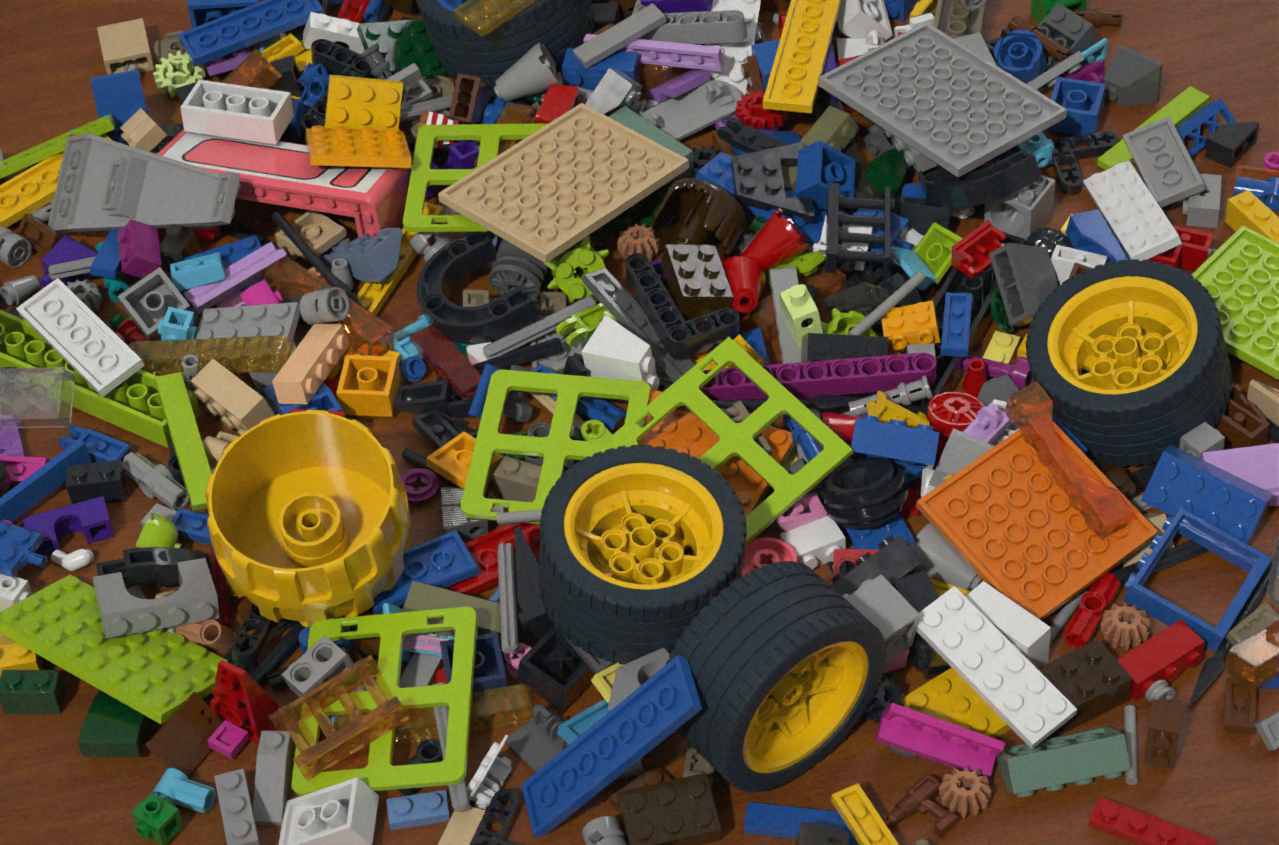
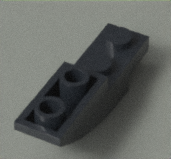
[96,547,212,588]

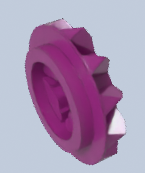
[401,468,440,505]

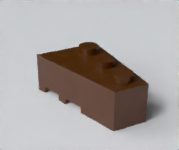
[1214,382,1270,449]

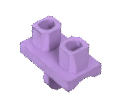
[963,403,1014,444]

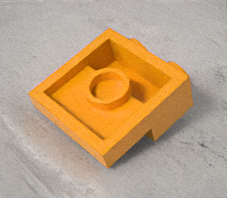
[882,301,940,353]
[426,432,503,488]

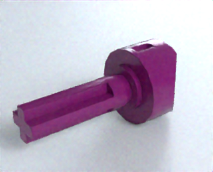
[963,355,1036,396]

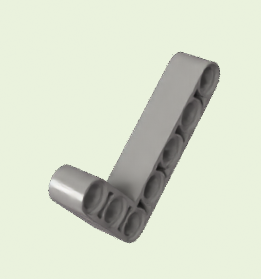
[632,0,747,44]

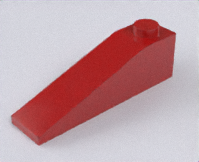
[210,660,282,745]

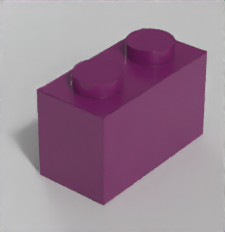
[117,219,161,279]

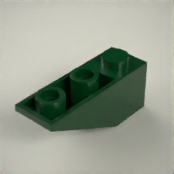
[863,148,909,193]

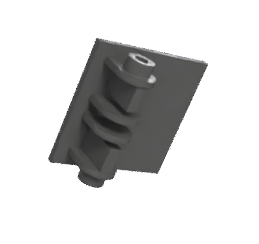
[505,704,569,773]

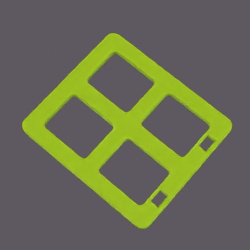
[403,123,549,232]
[461,370,651,524]
[292,607,478,796]

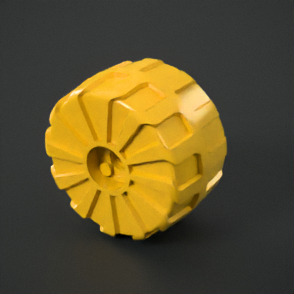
[205,410,411,627]

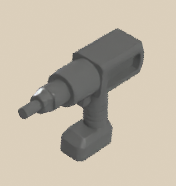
[503,365,532,422]

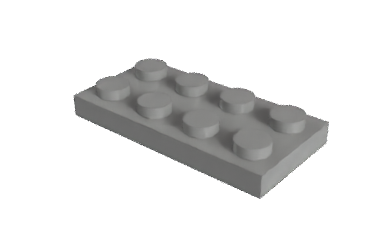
[1123,116,1206,208]
[192,302,300,356]

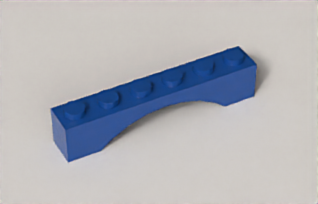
[1065,209,1130,264]

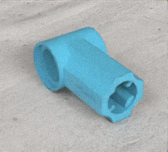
[152,768,216,814]

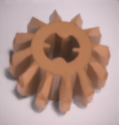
[617,223,660,262]
[1100,601,1151,652]
[939,765,991,819]

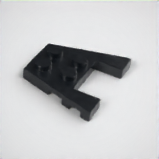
[730,142,814,222]

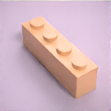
[272,324,349,404]

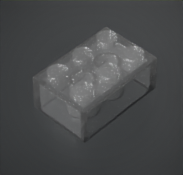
[0,367,75,428]

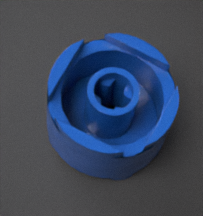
[994,30,1046,84]

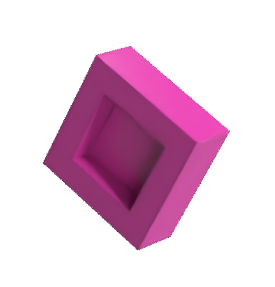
[207,720,250,760]

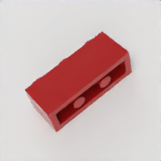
[1117,619,1205,702]

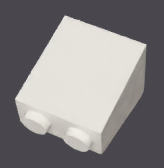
[581,316,659,390]

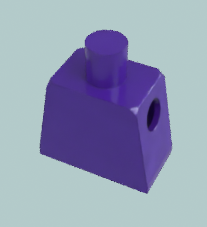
[39,235,98,288]

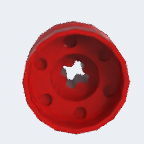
[927,392,984,459]

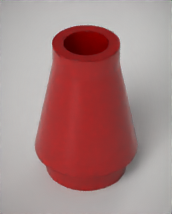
[962,359,988,398]

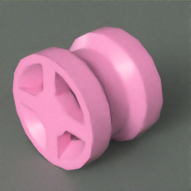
[504,643,531,679]

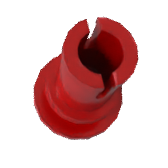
[115,319,154,356]

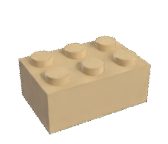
[191,359,275,436]

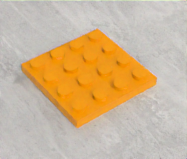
[306,125,412,168]

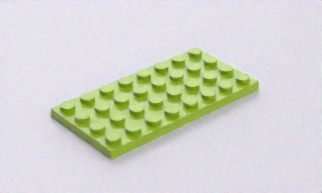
[0,575,232,724]

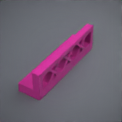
[875,703,1005,779]

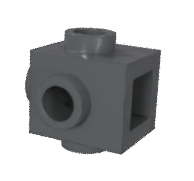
[862,123,896,158]

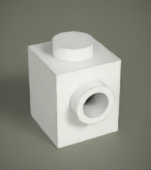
[0,574,33,612]

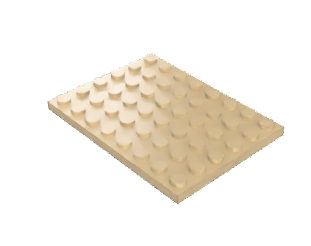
[438,103,689,263]

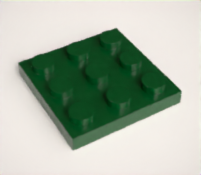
[357,19,446,80]

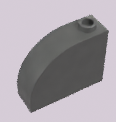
[989,243,1057,327]

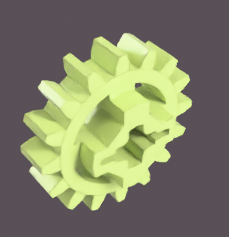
[154,51,206,98]

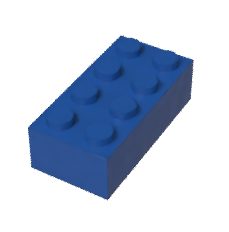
[1141,445,1274,545]

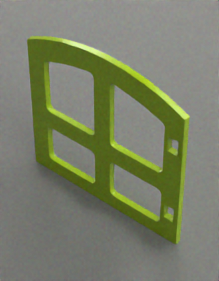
[610,337,854,545]

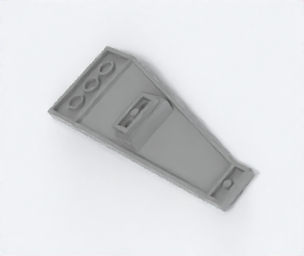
[48,133,240,234]

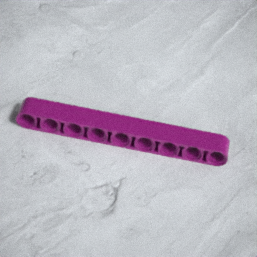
[700,353,936,400]

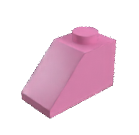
[776,492,827,532]

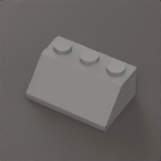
[928,428,995,488]

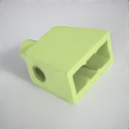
[779,284,823,350]

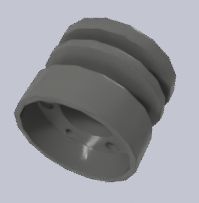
[488,239,549,299]

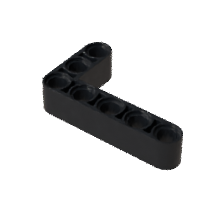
[301,39,373,145]
[625,253,740,360]

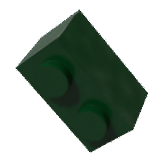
[0,670,66,714]

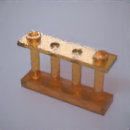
[269,655,410,781]

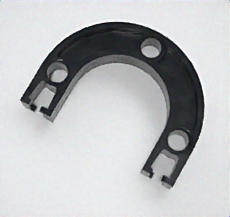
[917,150,1042,208]
[416,232,540,344]

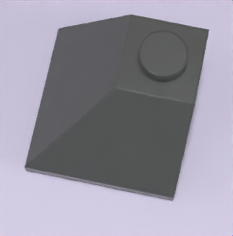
[1103,45,1163,107]

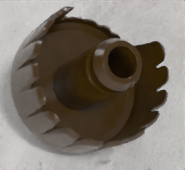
[651,178,746,260]

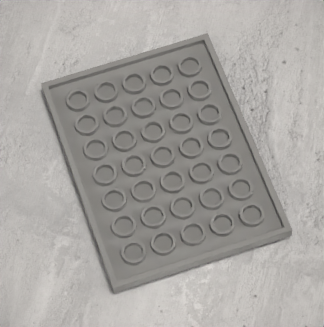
[818,22,1067,177]

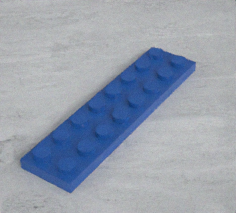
[521,655,702,837]

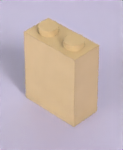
[97,18,154,75]

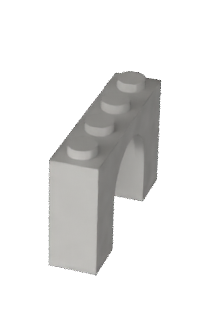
[93,558,219,638]

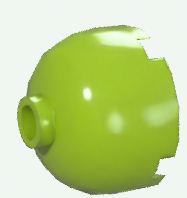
[135,512,181,549]

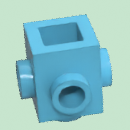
[1020,131,1054,168]
[158,307,197,351]

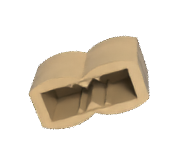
[120,108,167,152]

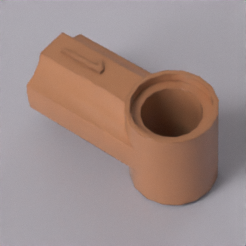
[175,620,235,652]

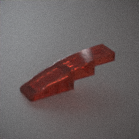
[409,325,481,399]

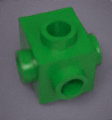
[131,793,184,845]

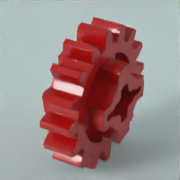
[735,89,789,130]

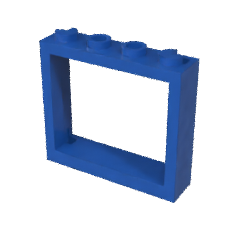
[1124,507,1272,653]

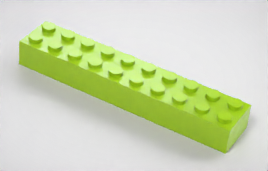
[0,310,200,448]

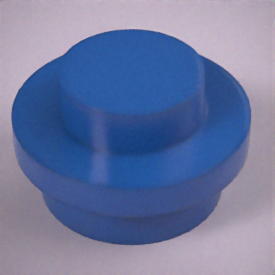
[400,356,426,383]

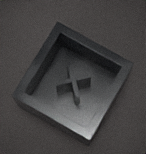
[517,626,595,712]

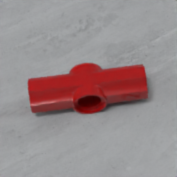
[1063,572,1121,649]

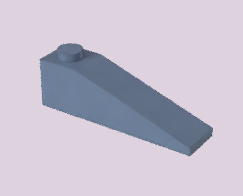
[318,228,402,283]

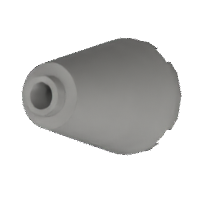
[494,42,563,102]
[910,523,983,591]

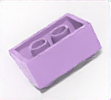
[1201,443,1279,507]

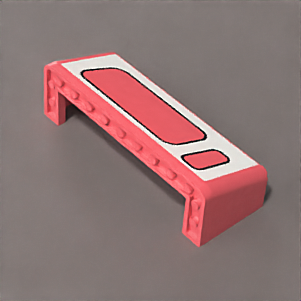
[158,129,411,238]

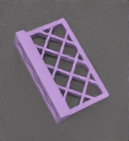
[183,242,287,314]

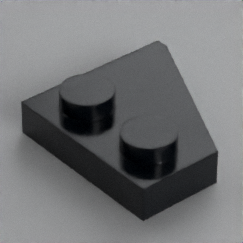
[412,409,479,451]

